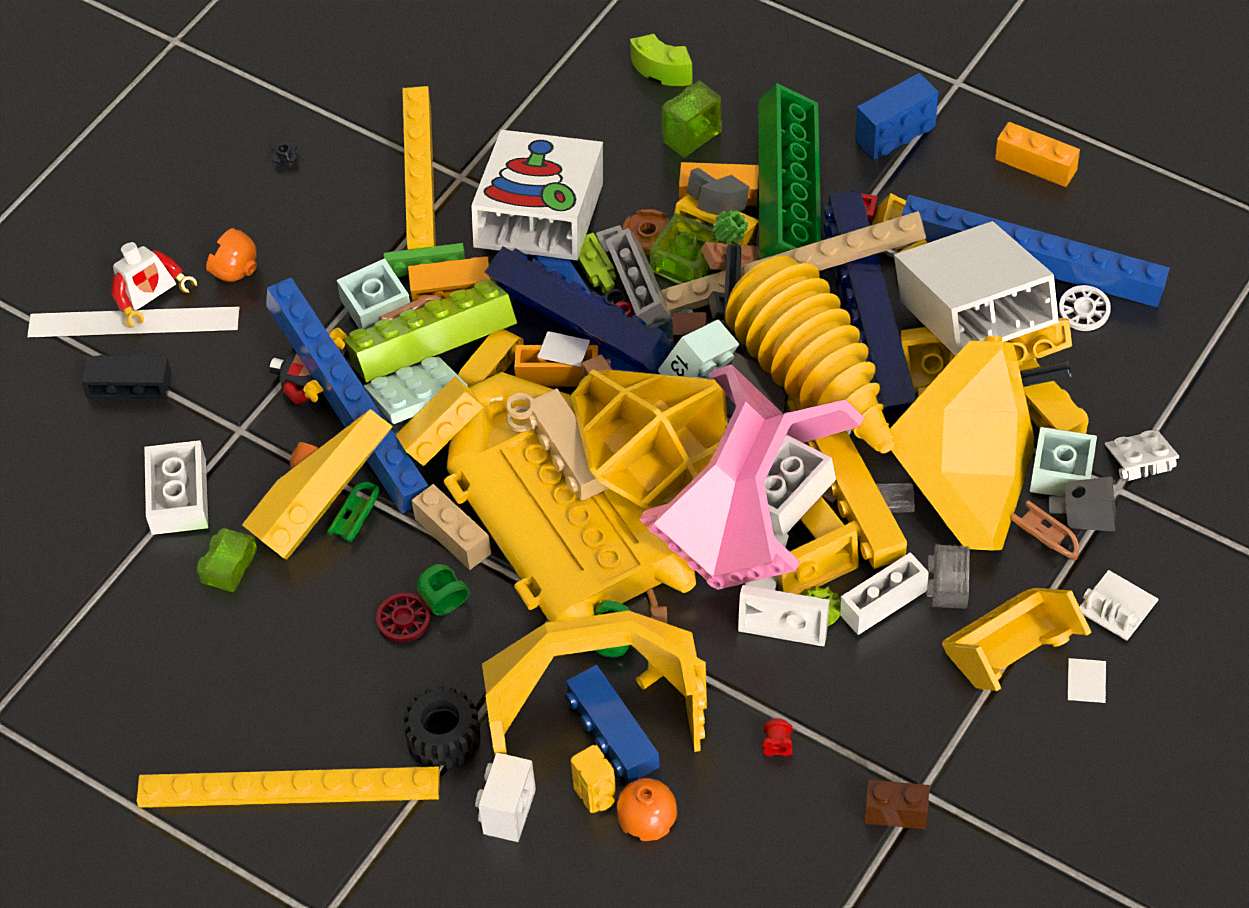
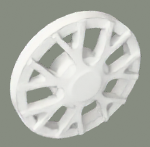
[1059,285,1111,331]

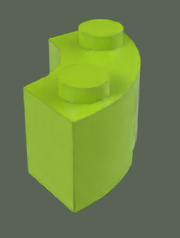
[630,34,693,86]

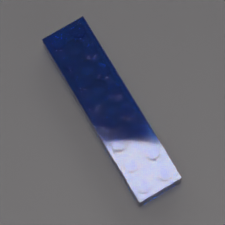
[485,246,676,374]

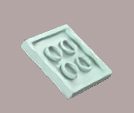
[364,356,468,424]

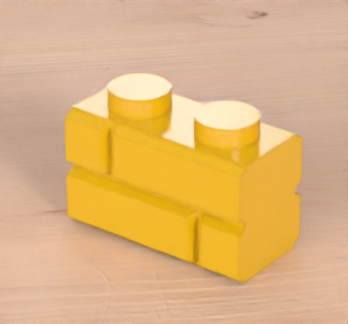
[571,745,616,813]

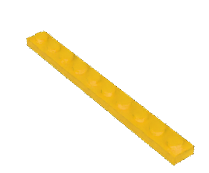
[137,767,440,807]

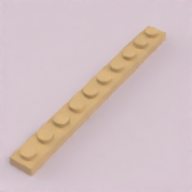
[662,211,926,316]

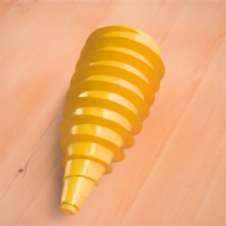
[725,256,895,453]

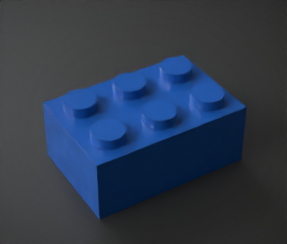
[855,73,938,160]

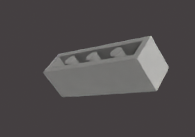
[605,228,673,333]

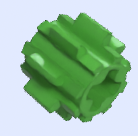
[713,210,748,244]

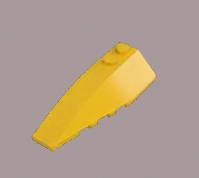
[901,318,1072,393]
[242,409,393,560]

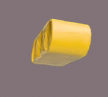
[458,329,523,387]

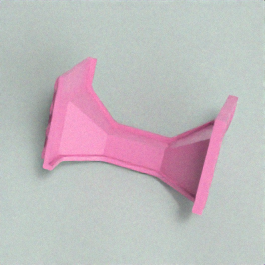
[640,364,864,590]

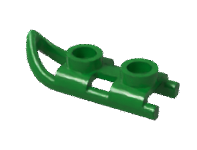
[327,482,379,542]

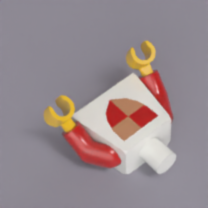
[111,242,197,328]

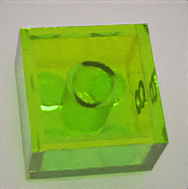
[662,80,721,158]
[650,213,722,283]

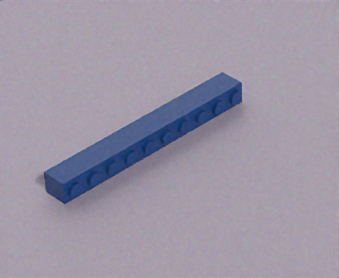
[902,195,1170,308]
[266,278,428,514]

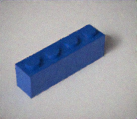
[565,665,659,784]

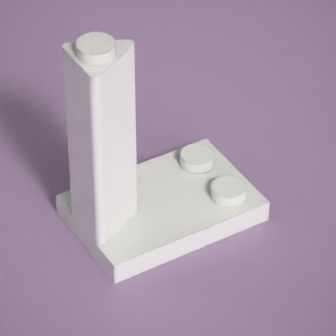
[738,532,830,646]

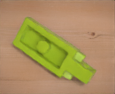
[577,233,616,294]

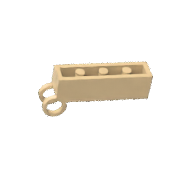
[507,389,609,501]

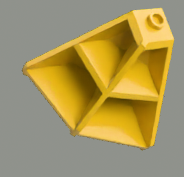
[890,336,1034,550]
[570,369,728,510]

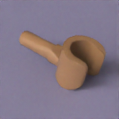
[646,589,667,624]

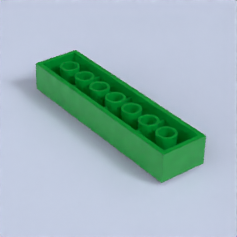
[758,83,821,260]

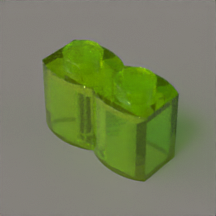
[197,528,257,592]

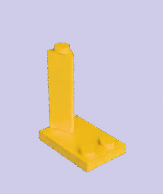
[777,496,859,595]

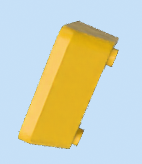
[942,588,1091,691]

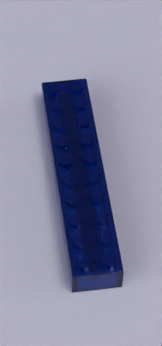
[824,190,916,428]

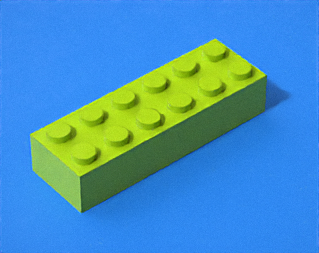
[343,280,517,383]

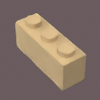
[412,484,491,570]

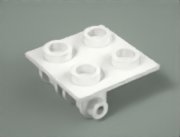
[1105,430,1179,481]
[1080,570,1158,640]

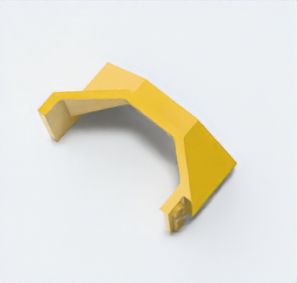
[482,611,707,756]

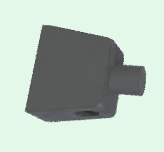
[1049,477,1116,531]

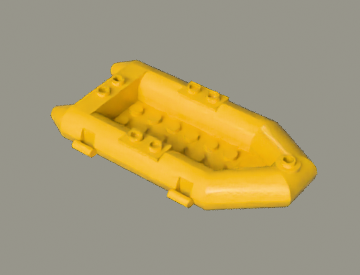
[444,372,696,622]

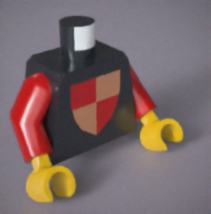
[270,328,347,407]

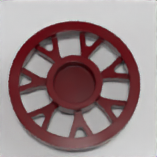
[376,593,431,642]

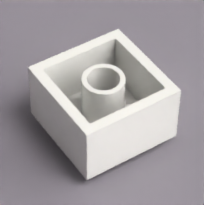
[476,753,536,842]

